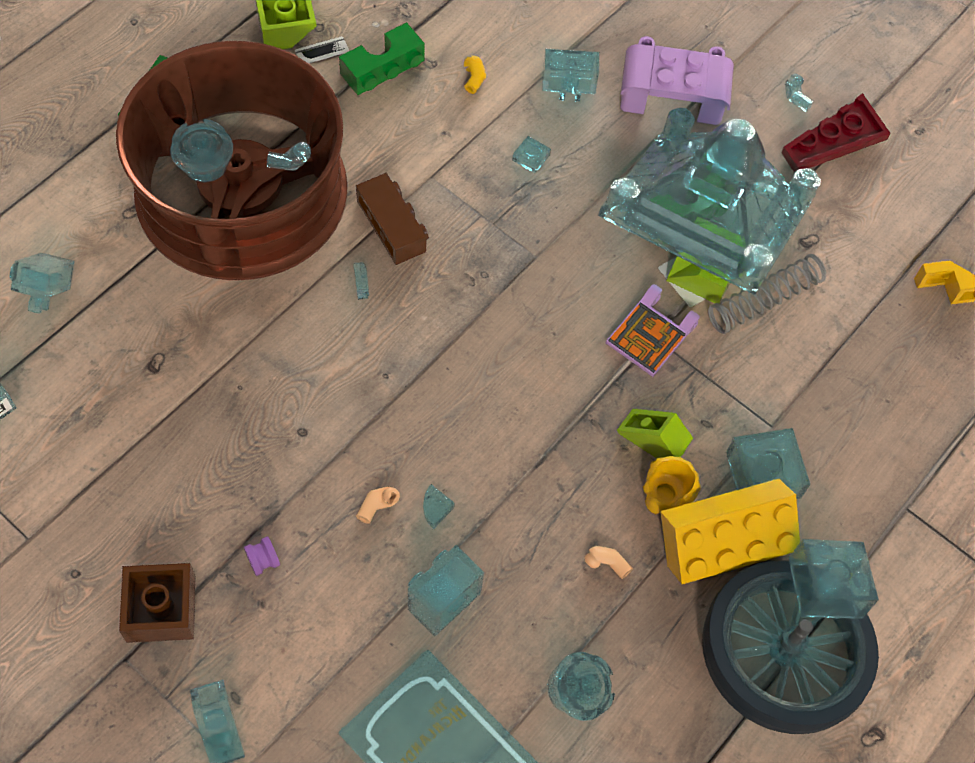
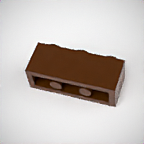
[356,172,429,265]

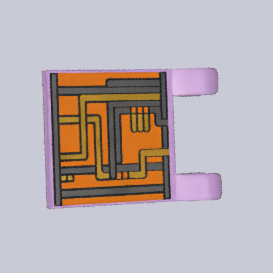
[606,284,700,377]

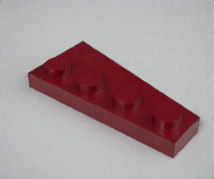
[781,93,891,173]

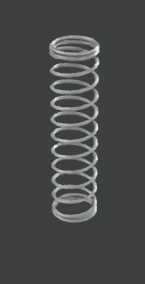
[708,254,826,334]

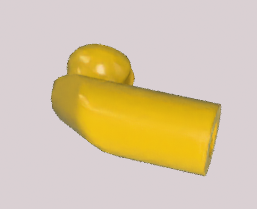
[464,55,486,94]

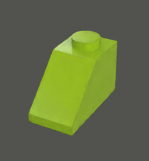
[617,409,693,458]

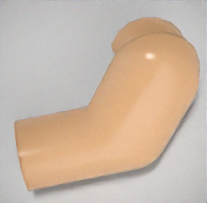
[356,487,400,524]
[585,546,633,579]

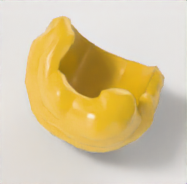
[643,456,701,515]

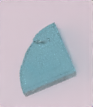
[353,262,369,300]
[423,484,455,529]

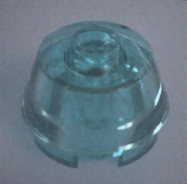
[170,119,233,182]
[548,652,615,721]

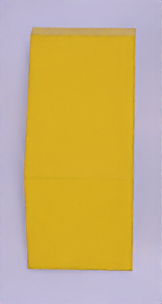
[914,261,975,304]

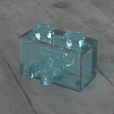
[542,49,599,102]
[9,253,75,314]

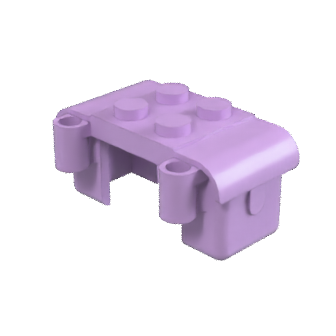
[620,36,734,125]

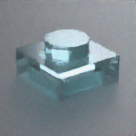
[512,136,551,173]

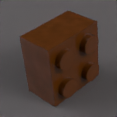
[119,563,196,643]

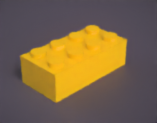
[660,479,801,584]

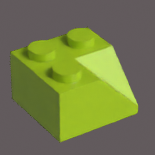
[255,0,317,49]
[666,220,748,304]

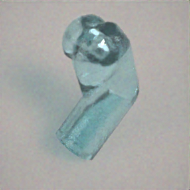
[785,74,814,112]
[267,142,311,171]

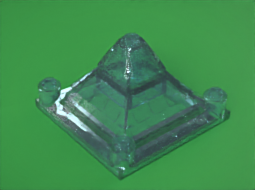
[598,108,821,295]

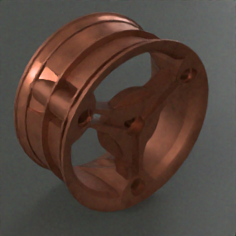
[116,41,348,280]

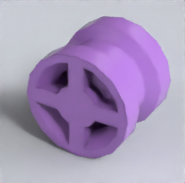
[244,536,280,576]

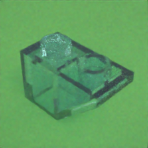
[190,679,245,763]

